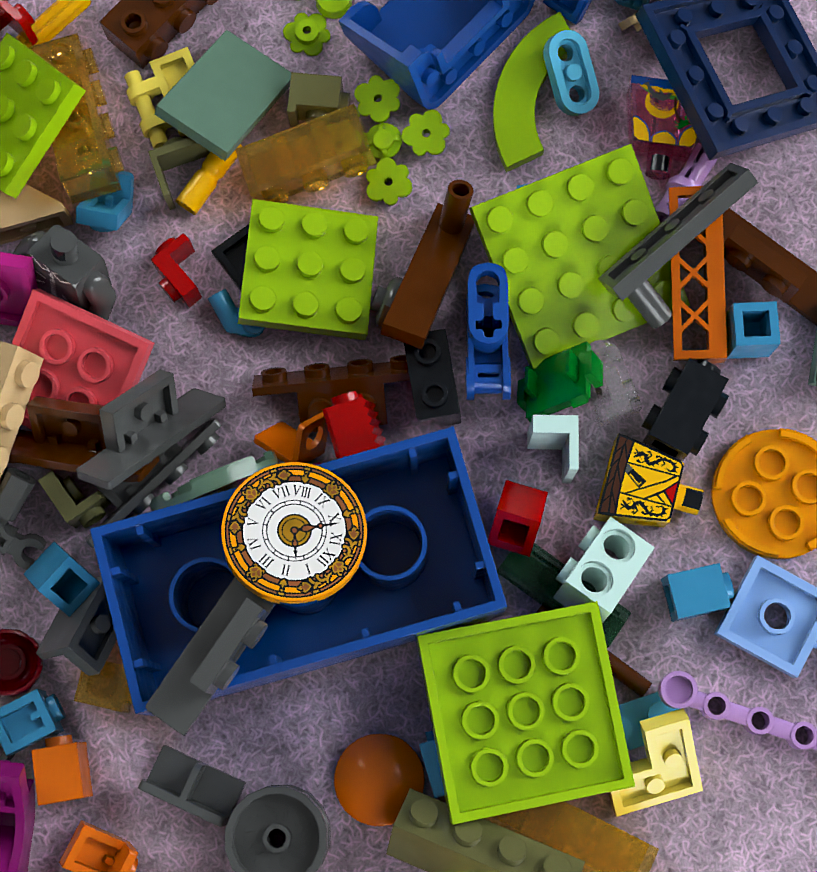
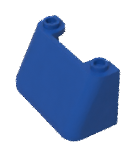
[339,0,535,110]

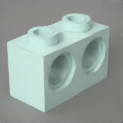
[553,516,655,623]

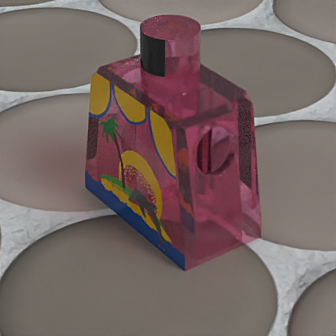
[626,75,697,180]

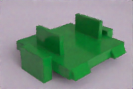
[517,341,603,422]

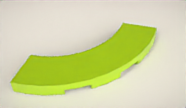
[493,12,570,173]

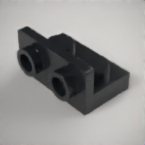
[404,329,461,426]

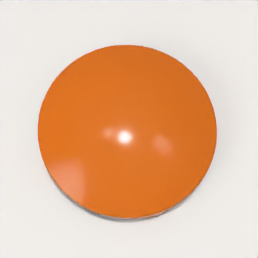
[334,734,424,826]

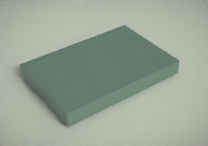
[154,29,291,161]

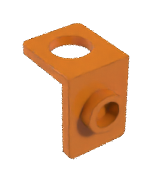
[254,412,328,463]

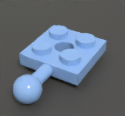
[714,555,817,678]

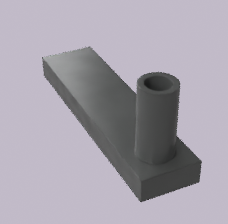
[598,163,758,328]

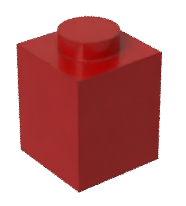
[488,480,548,557]

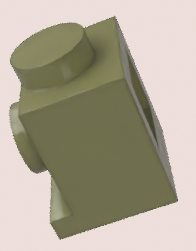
[287,72,350,128]

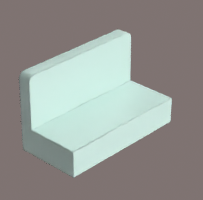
[527,415,579,484]

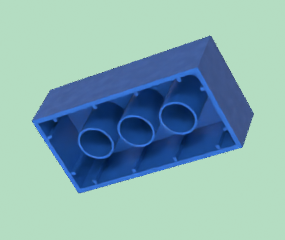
[90,426,508,716]

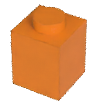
[31,734,93,806]

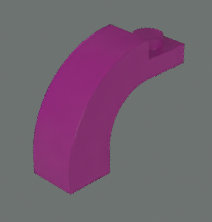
[0,760,35,872]

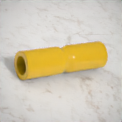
[175,144,244,215]

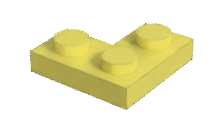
[608,708,703,817]

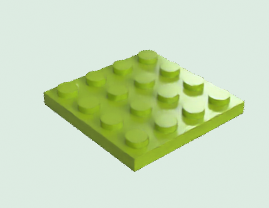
[469,144,690,369]
[415,601,635,825]

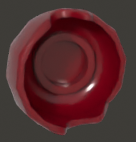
[0,629,43,698]

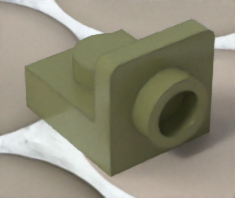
[37,470,112,528]

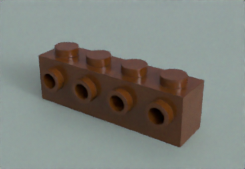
[99,0,218,69]

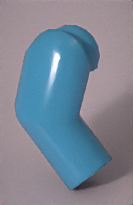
[208,289,265,338]

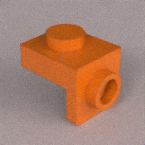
[59,820,138,872]

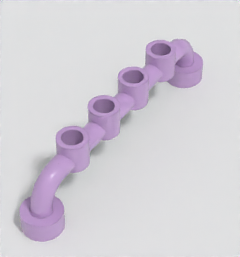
[658,671,817,750]

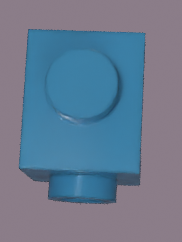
[76,166,134,232]

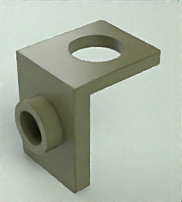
[148,137,209,210]

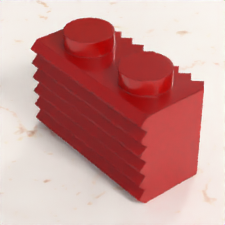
[322,391,386,459]

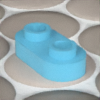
[543,30,599,116]

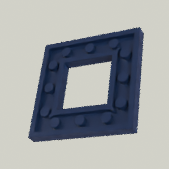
[635,0,817,160]

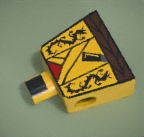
[593,433,704,528]

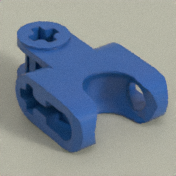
[465,262,511,401]

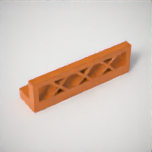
[668,186,727,363]

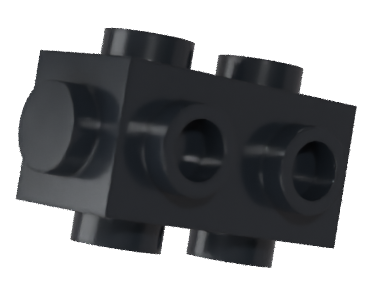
[641,358,729,461]

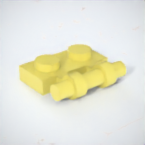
[124,47,195,149]

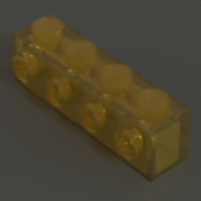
[29,33,125,204]

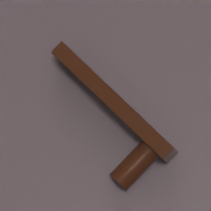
[380,180,475,349]

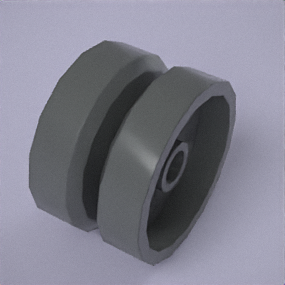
[225,785,331,872]

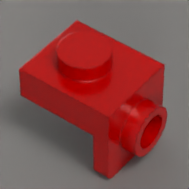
[151,233,202,308]

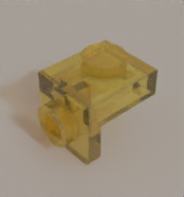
[74,661,133,713]

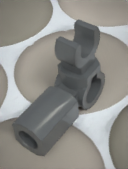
[0,467,47,570]

